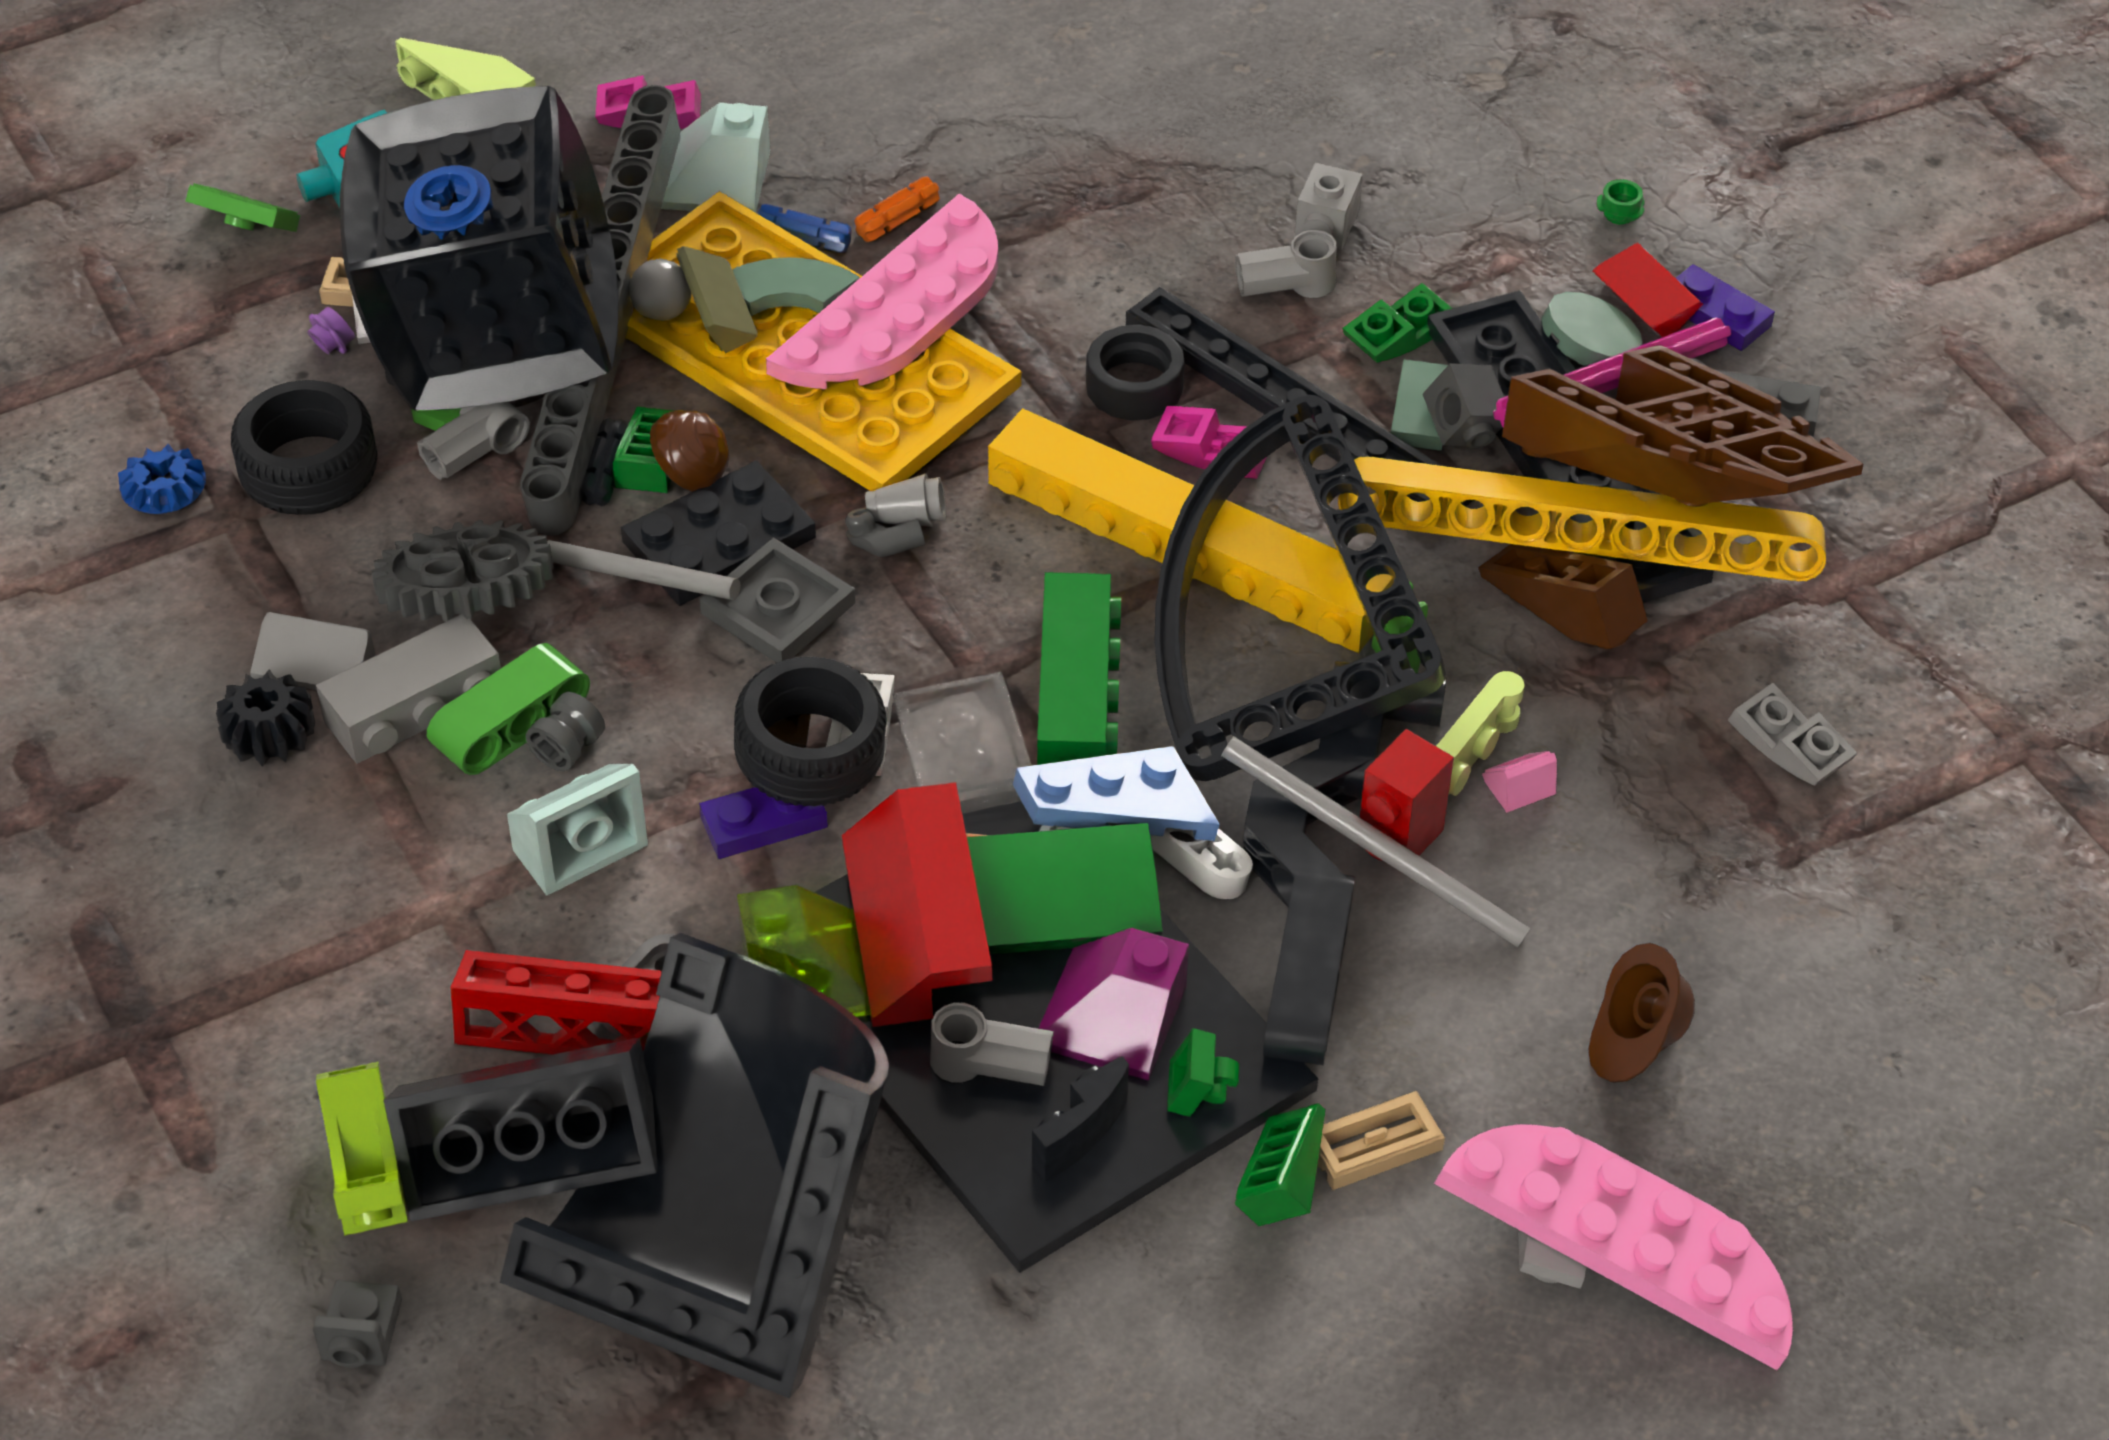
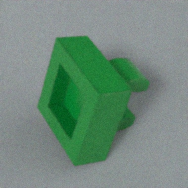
[1167,1028,1239,1117]

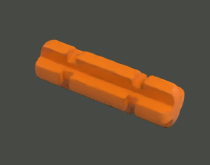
[854,177,940,242]

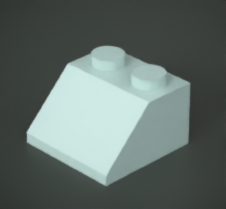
[507,764,648,896]

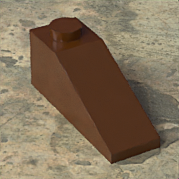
[1478,544,1648,649]

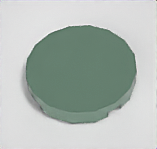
[1541,292,1642,366]

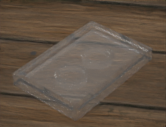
[892,672,1032,814]

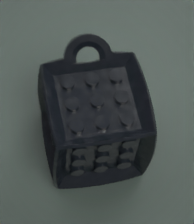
[340,86,618,411]

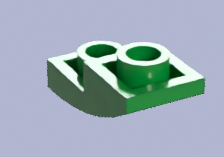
[1343,283,1453,363]

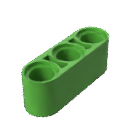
[427,643,590,775]

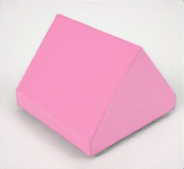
[1482,751,1557,812]

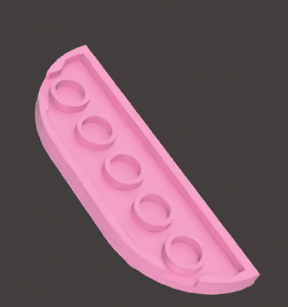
[766,194,998,389]
[1434,1125,1793,1370]

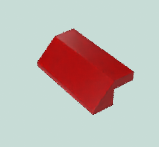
[842,782,992,1027]

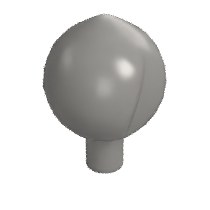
[629,259,691,321]

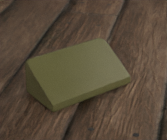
[676,246,758,353]

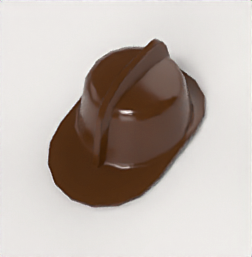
[1588,943,1695,1083]

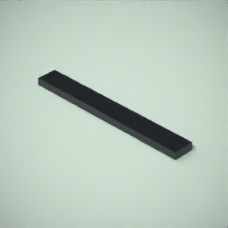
[1125,287,1473,507]

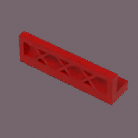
[451,950,662,1055]

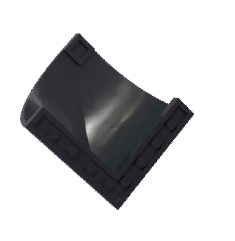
[500,933,889,1398]

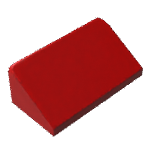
[1593,242,1703,337]

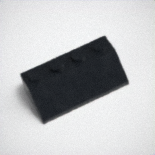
[383,1037,657,1221]

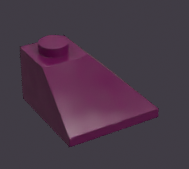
[1038,928,1189,1081]

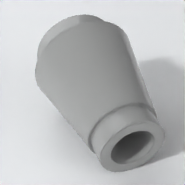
[865,474,946,527]

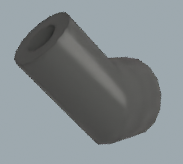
[845,508,925,557]

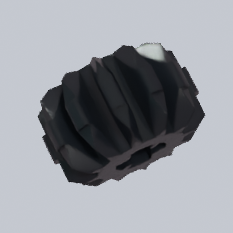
[216,669,315,767]

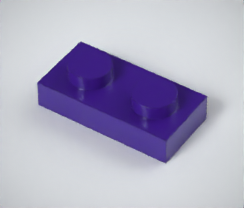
[1676,264,1775,351]
[699,787,828,860]

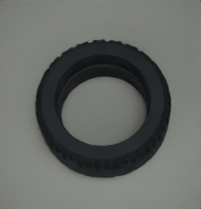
[231,380,378,515]
[734,656,886,807]

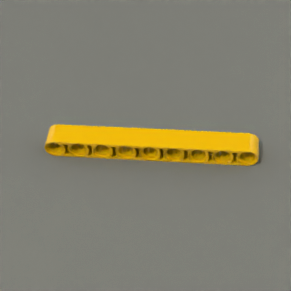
[1338,457,1826,581]

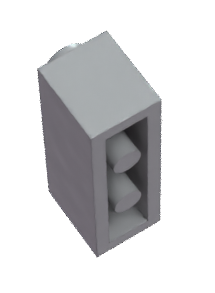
[316,614,501,764]

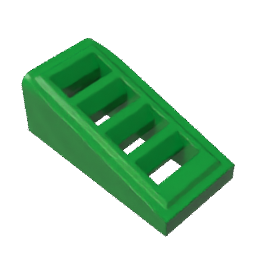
[613,407,675,493]
[1235,1103,1326,1226]

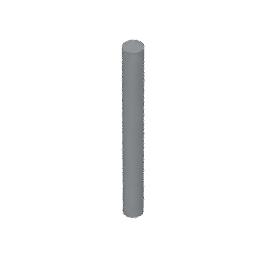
[547,540,741,600]

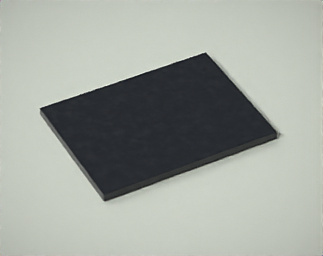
[744,783,1318,1273]

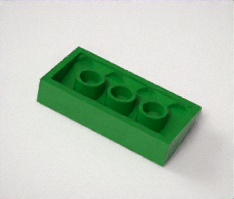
[967,823,1163,955]

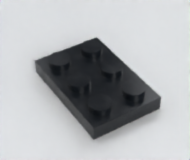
[621,460,816,606]

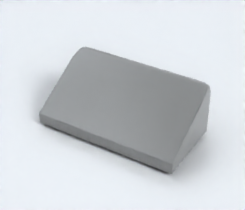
[250,612,376,690]

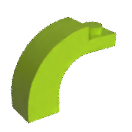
[316,1062,408,1236]

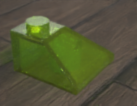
[737,885,870,1017]

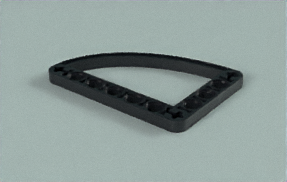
[1154,395,1446,782]

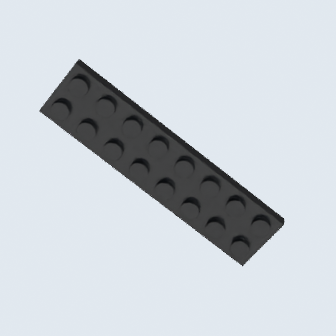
[1427,290,1714,603]

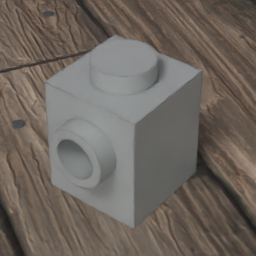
[1295,163,1363,249]

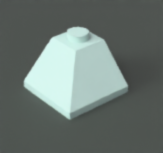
[661,103,770,213]

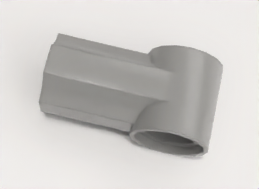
[1235,230,1336,298]
[417,401,530,481]
[930,1003,1054,1086]

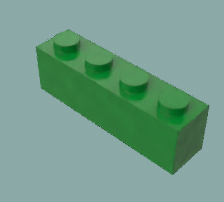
[1037,572,1121,765]

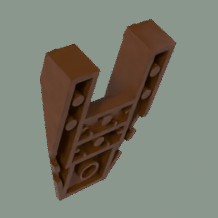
[1502,345,1864,507]

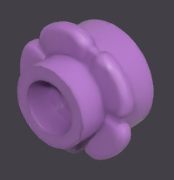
[307,307,355,354]

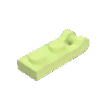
[1436,671,1525,796]

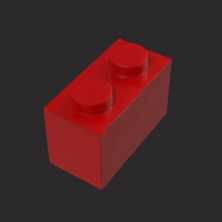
[1359,729,1454,861]

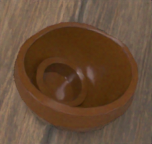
[650,410,730,492]

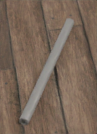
[1221,736,1530,948]

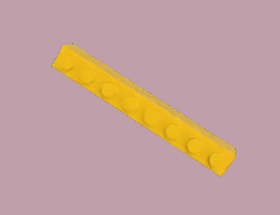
[988,408,1394,654]

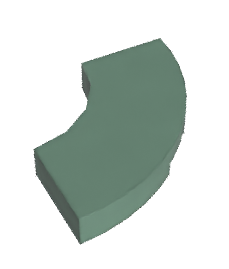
[732,257,860,316]

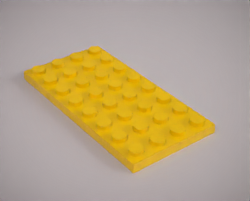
[626,191,1021,491]

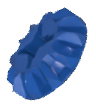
[404,165,493,240]
[118,444,206,514]

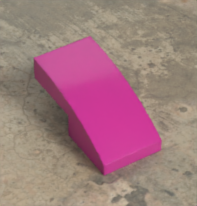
[595,75,701,129]
[1151,406,1267,479]

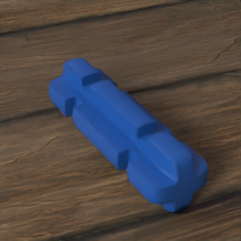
[757,204,851,253]

